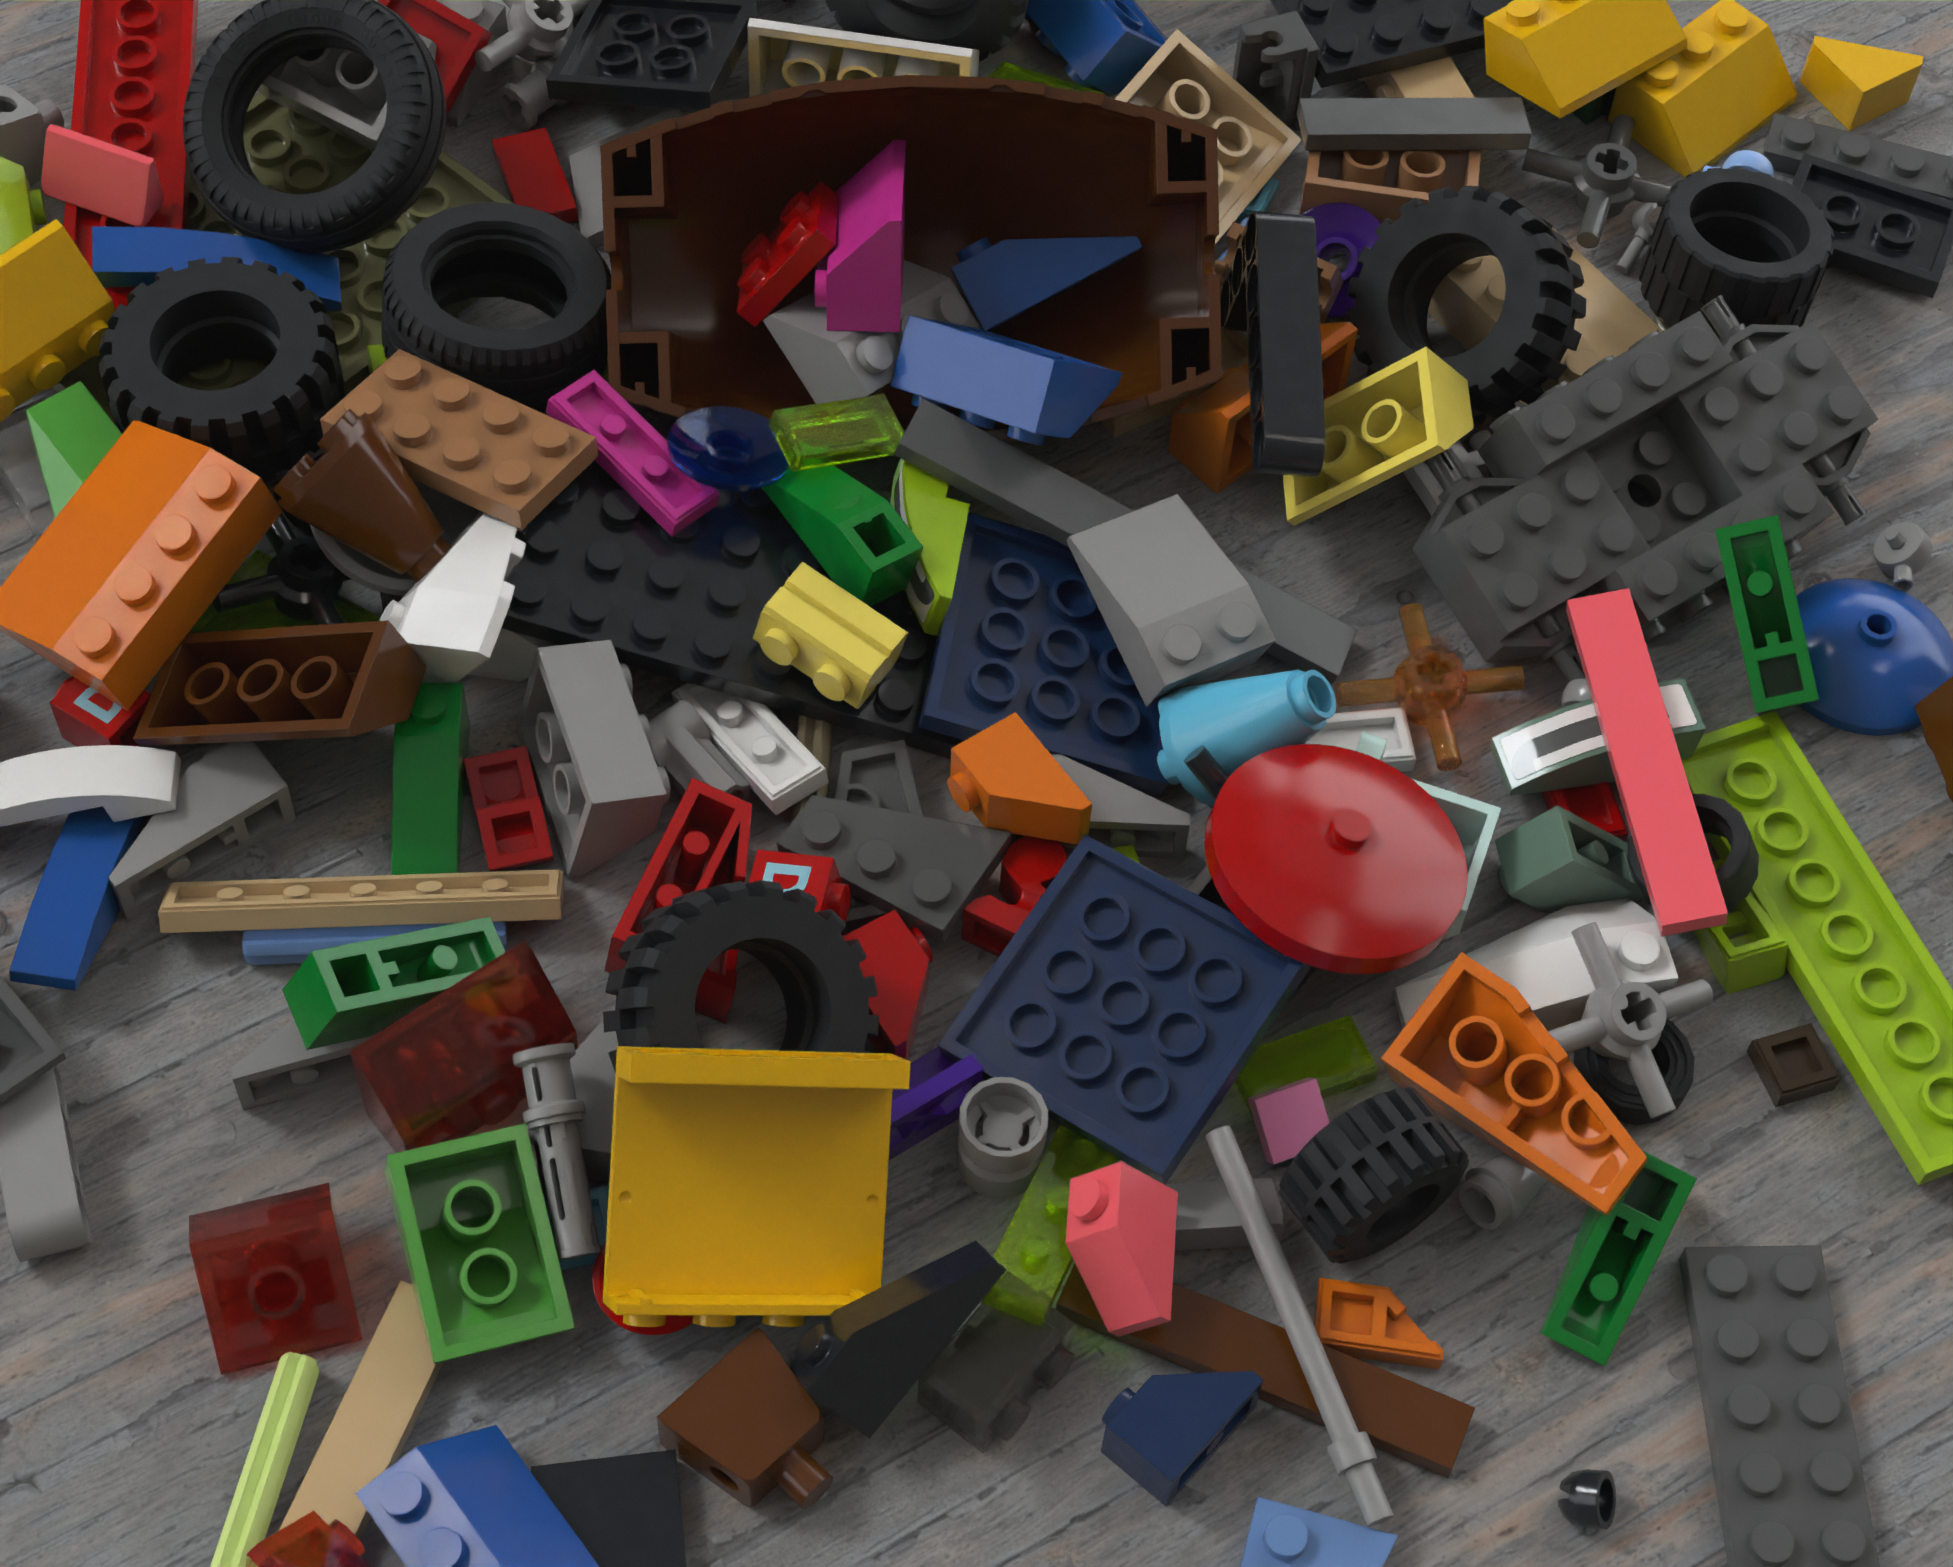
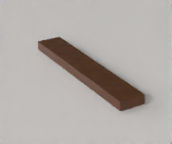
[1055,1264,1475,1478]

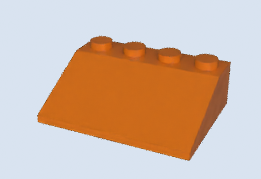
[0,420,283,711]

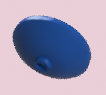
[1796,578,1953,736]

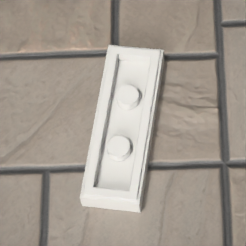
[671,683,829,815]

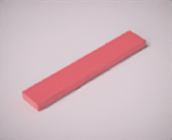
[1566,588,1728,937]

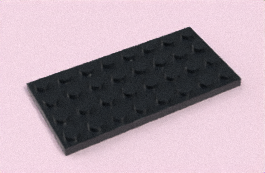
[501,450,964,759]

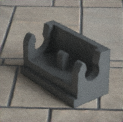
[1232,11,1319,131]

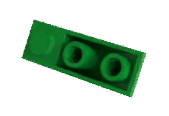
[752,446,923,607]

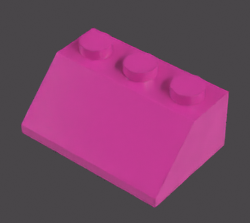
[815,140,906,332]

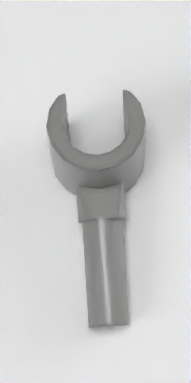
[1616,202,1657,274]

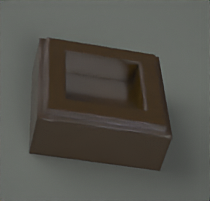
[1747,1023,1840,1107]

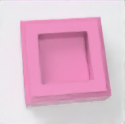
[1247,1077,1329,1164]

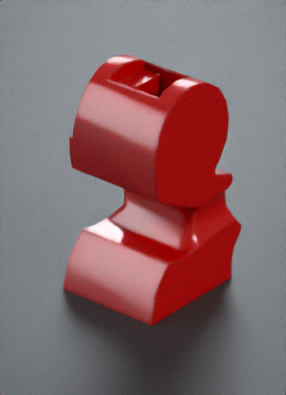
[961,836,1066,957]

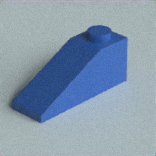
[951,236,1142,331]

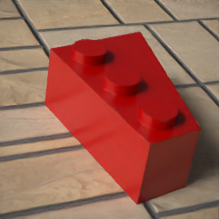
[604,778,752,1024]

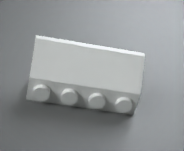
[747,18,979,97]

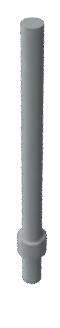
[1205,1126,1394,1527]

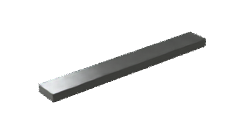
[894,399,1358,685]

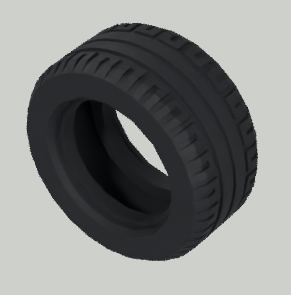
[381,202,611,416]

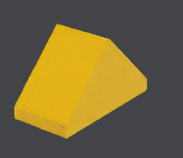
[1800,36,1923,131]

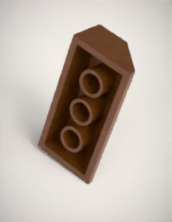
[133,620,427,746]

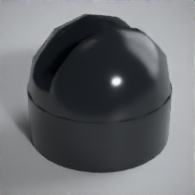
[1558,1469,1616,1529]

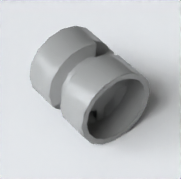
[957,1077,1048,1199]

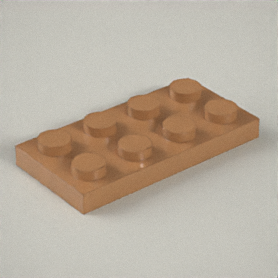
[320,349,599,530]

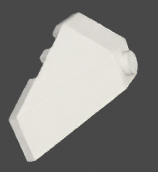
[379,511,527,683]
[1393,898,1679,1031]

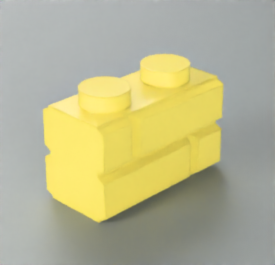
[752,562,908,709]

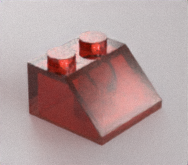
[189,1183,362,1375]

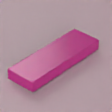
[546,370,720,537]

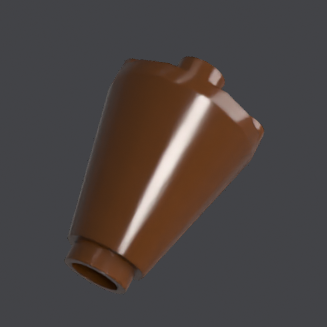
[273,409,452,582]

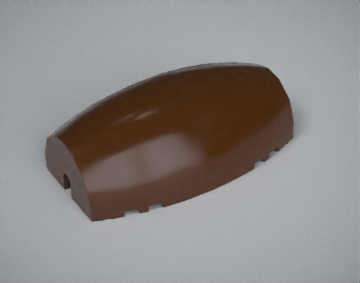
[600,75,1222,447]

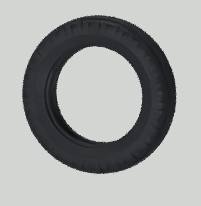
[183,0,446,253]

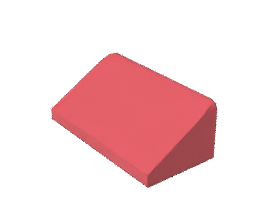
[41,124,165,227]

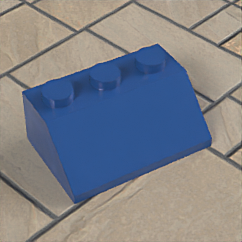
[1024,0,1167,95]
[890,315,1122,445]
[355,1425,600,1567]

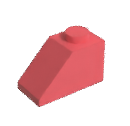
[1065,1161,1178,1337]

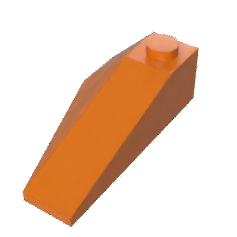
[1381,952,1648,1216]

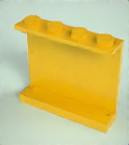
[603,1046,911,1327]

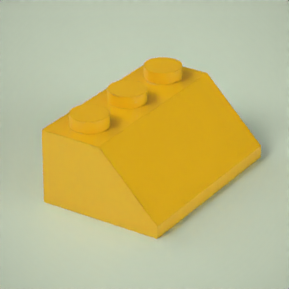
[1483,0,1687,119]
[1607,0,1798,178]
[0,219,115,422]

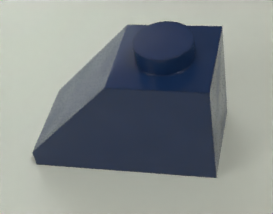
[1101,1371,1264,1507]

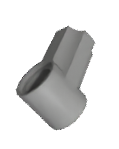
[648,700,750,801]

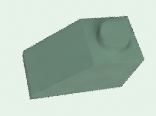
[1495,805,1644,913]

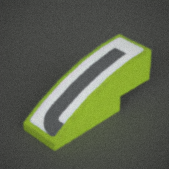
[890,458,970,636]

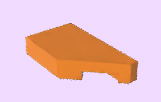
[1313,1278,1444,1369]

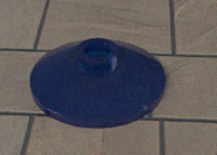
[667,406,792,491]

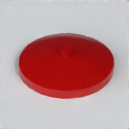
[1204,744,1468,974]

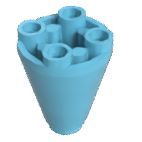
[1157,670,1336,808]

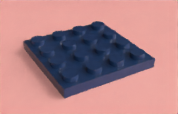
[918,512,1168,796]
[937,835,1311,1185]

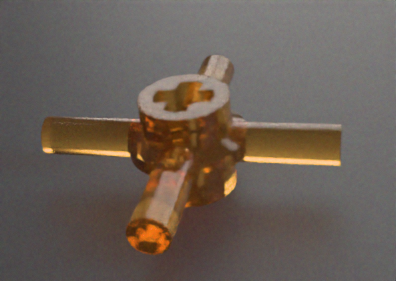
[1336,603,1524,771]

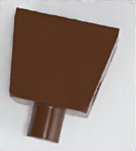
[657,1327,833,1510]

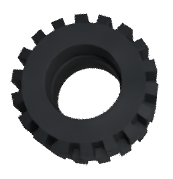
[1279,1087,1469,1264]

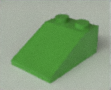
[384,1123,575,1364]

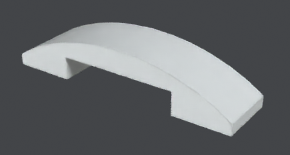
[0,745,181,827]

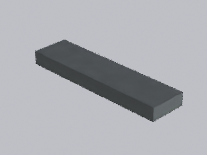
[1297,97,1532,151]

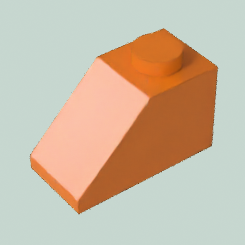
[947,712,1092,844]

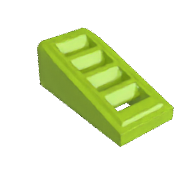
[1693,858,1788,994]

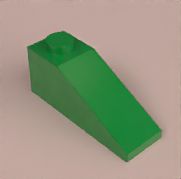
[1715,515,1820,714]
[391,682,470,875]
[282,917,515,1050]
[1540,1150,1697,1366]

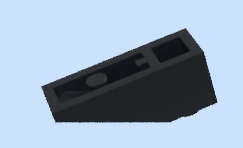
[789,1241,1007,1439]

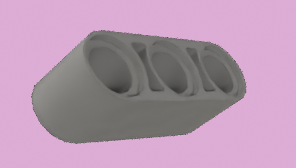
[0,1066,92,1263]

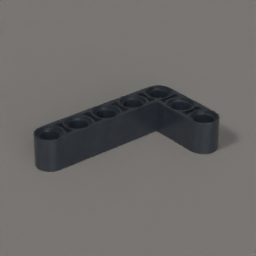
[1220,211,1325,478]

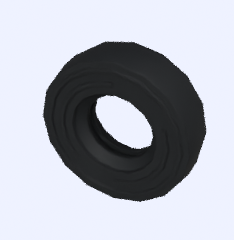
[1573,1019,1695,1125]

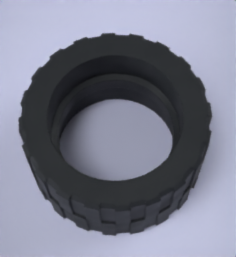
[1639,167,1835,339]

